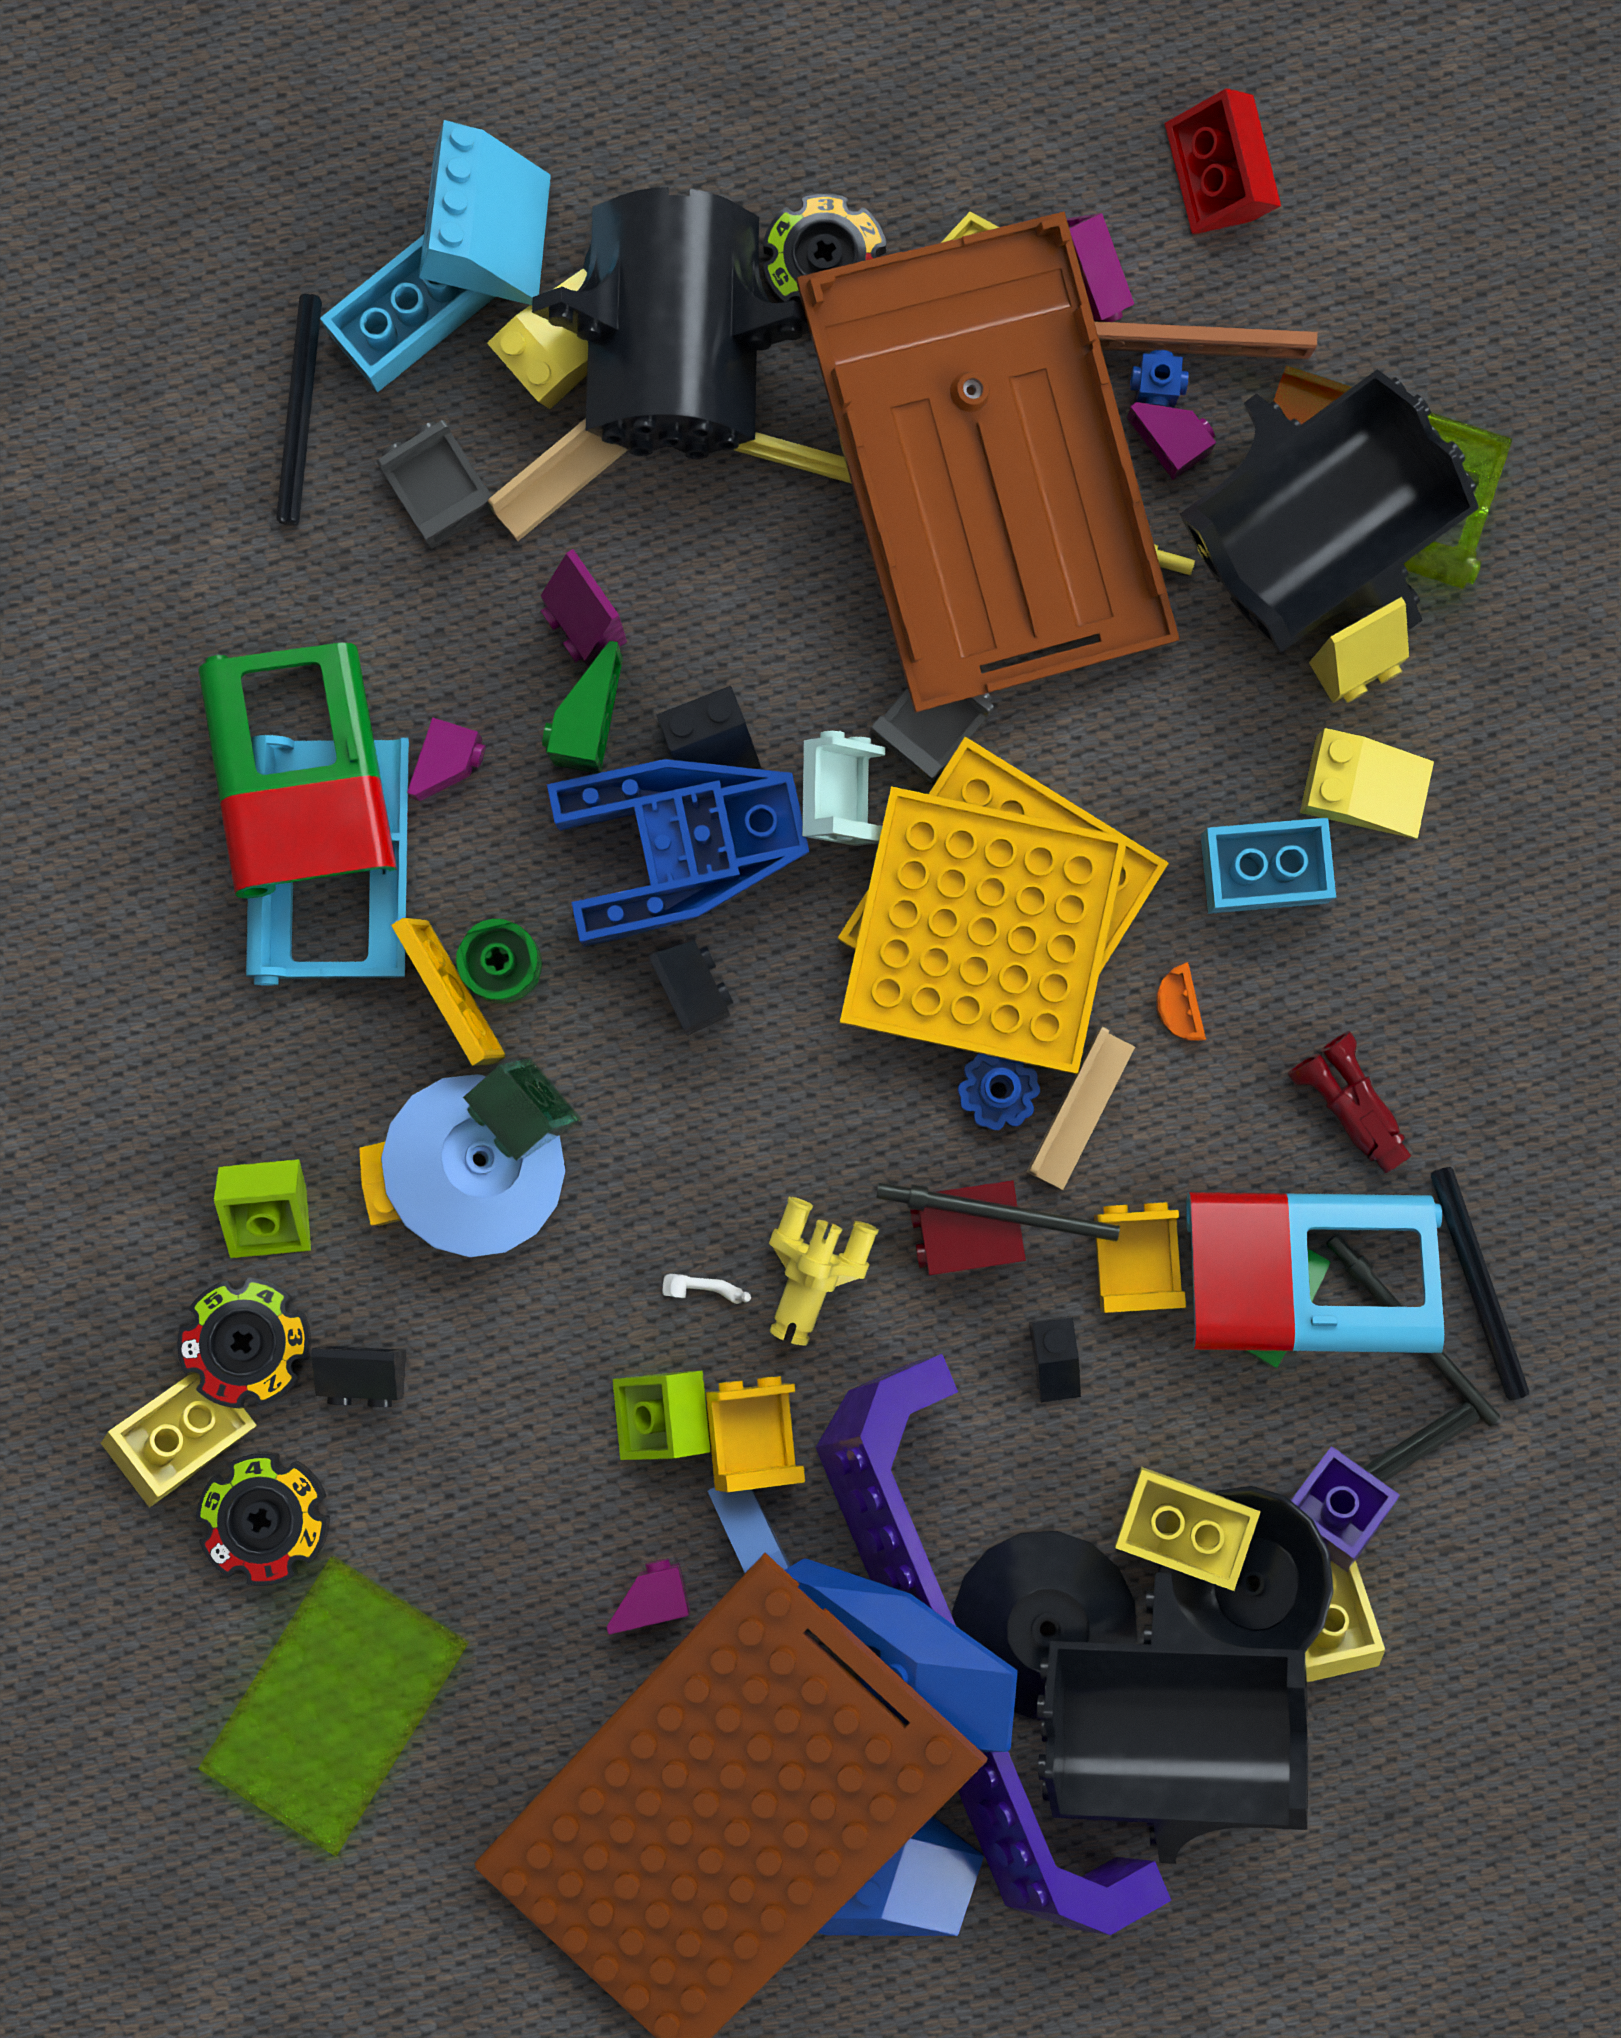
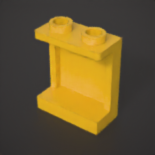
[1094,1202,1186,1313]
[706,1376,805,1492]

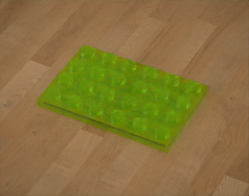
[198,1556,470,1857]

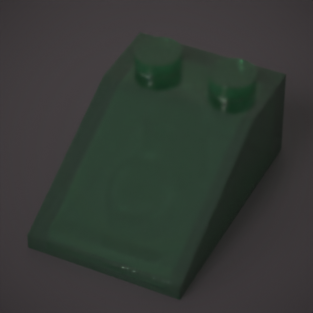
[463,1058,582,1161]

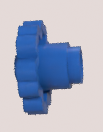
[957,1054,1040,1131]

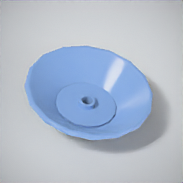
[381,1074,565,1257]

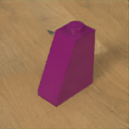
[1066,213,1134,322]

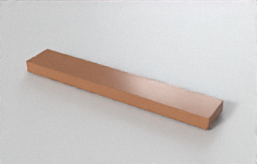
[1094,322,1318,359]

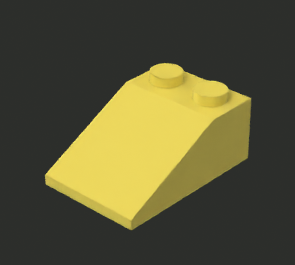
[487,269,588,409]
[1309,597,1409,703]
[1300,728,1434,839]
[101,1373,257,1508]
[1115,1467,1260,1591]
[1305,1560,1385,1682]

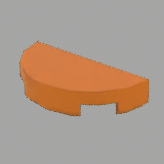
[1156,962,1206,1041]

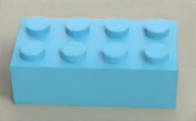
[320,234,495,393]

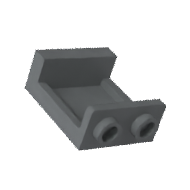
[377,420,492,549]
[870,688,994,785]

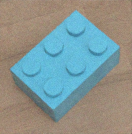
[1201,818,1336,914]

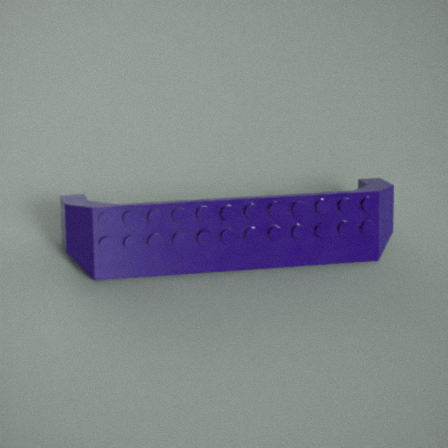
[815,1354,1171,1935]

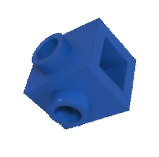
[1130,350,1188,408]

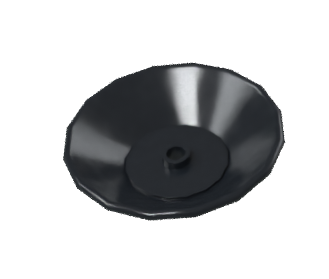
[1158,1486,1334,1652]
[952,1531,1137,1719]

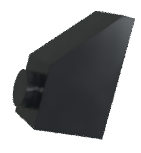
[1029,1316,1081,1403]

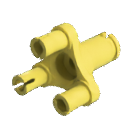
[769,1197,879,1345]

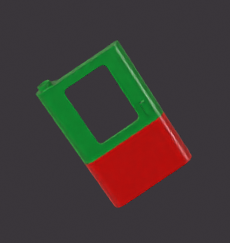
[198,643,397,899]

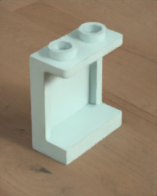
[802,731,885,846]

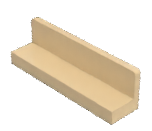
[488,418,628,541]
[1026,1026,1135,1190]

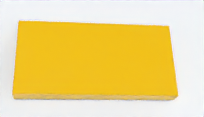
[391,918,505,1066]

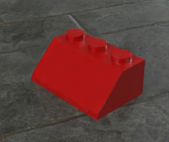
[1165,88,1281,234]

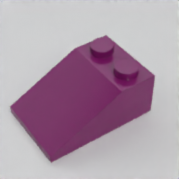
[540,549,627,668]

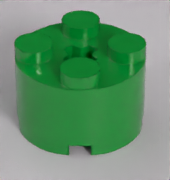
[456,919,542,1004]

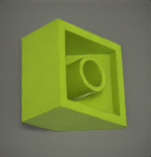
[214,1159,311,1258]
[612,1371,711,1460]

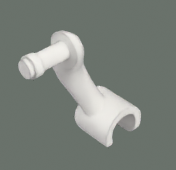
[662,1274,751,1304]

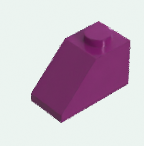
[1127,402,1216,480]
[407,717,486,801]
[607,1558,691,1635]

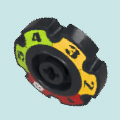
[763,193,887,305]
[177,1278,311,1409]
[196,1452,330,1586]

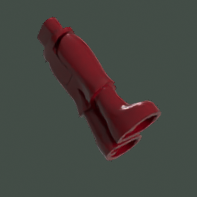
[1287,1031,1411,1173]

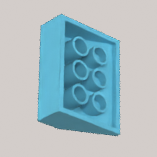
[419,120,551,305]

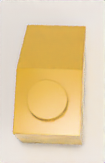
[359,1142,401,1226]

